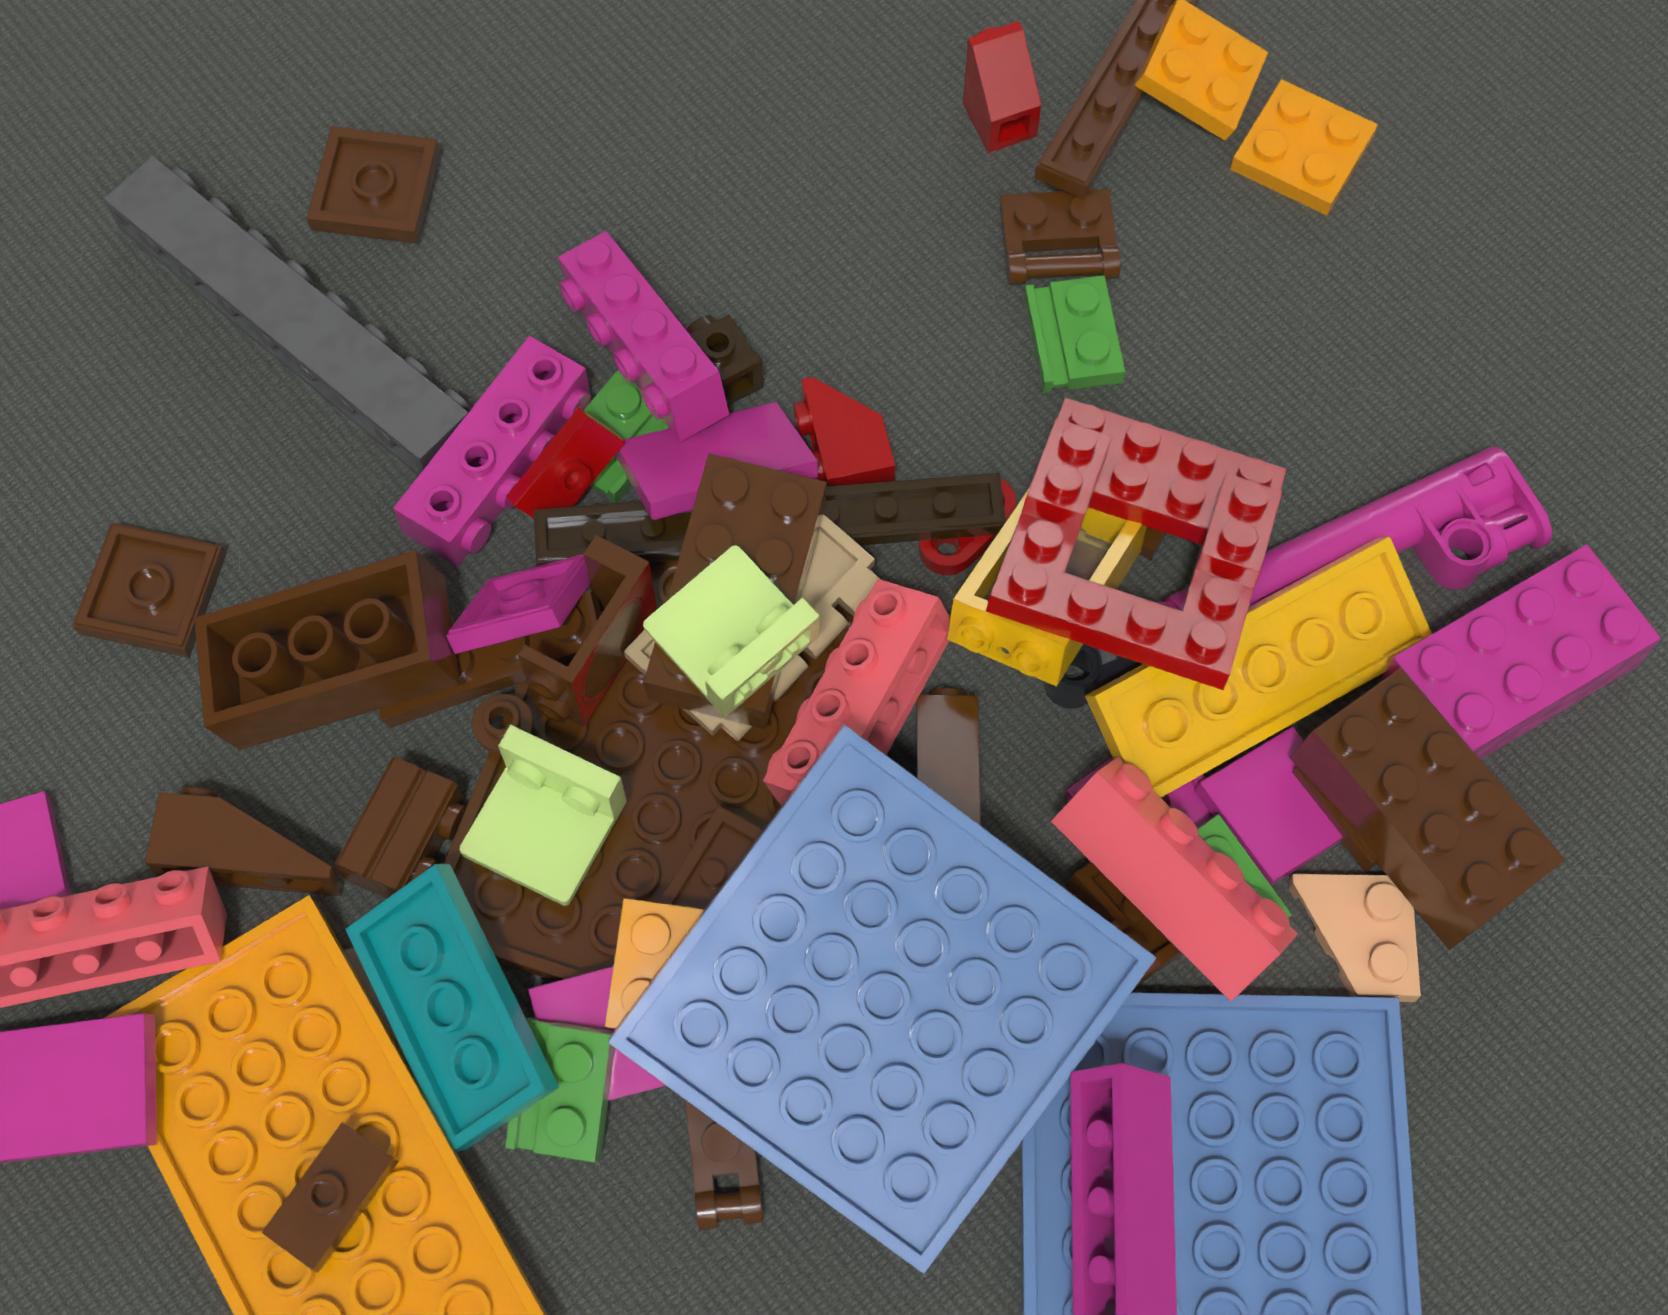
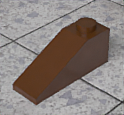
[145,787,343,896]

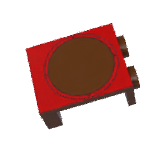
[518,535,657,727]

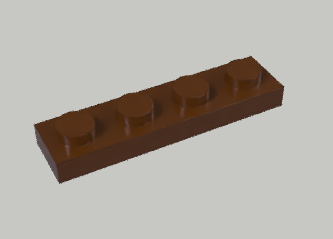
[379,590,601,728]

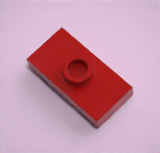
[506,407,626,519]

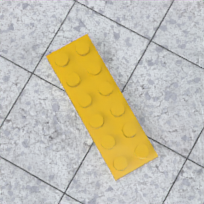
[1085,536,1432,798]

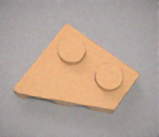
[1289,874,1421,1002]

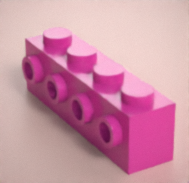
[558,231,729,442]
[393,335,591,567]
[1070,1063,1177,1315]

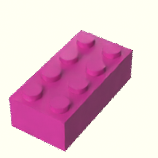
[1379,544,1661,760]

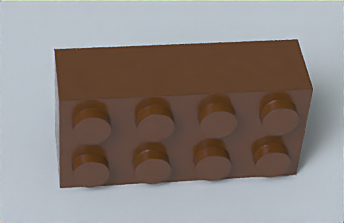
[644,453,827,730]
[194,550,460,750]
[1289,667,1566,950]

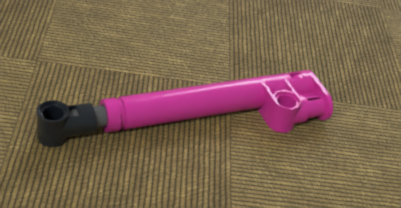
[1044,446,1552,709]

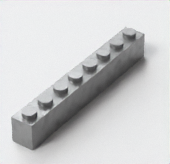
[103,156,471,476]

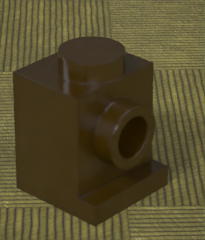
[686,315,764,406]

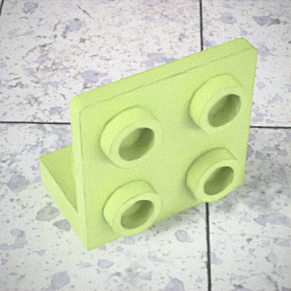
[643,546,820,718]
[460,725,627,906]

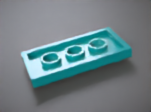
[345,864,559,1152]

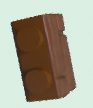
[335,757,466,899]

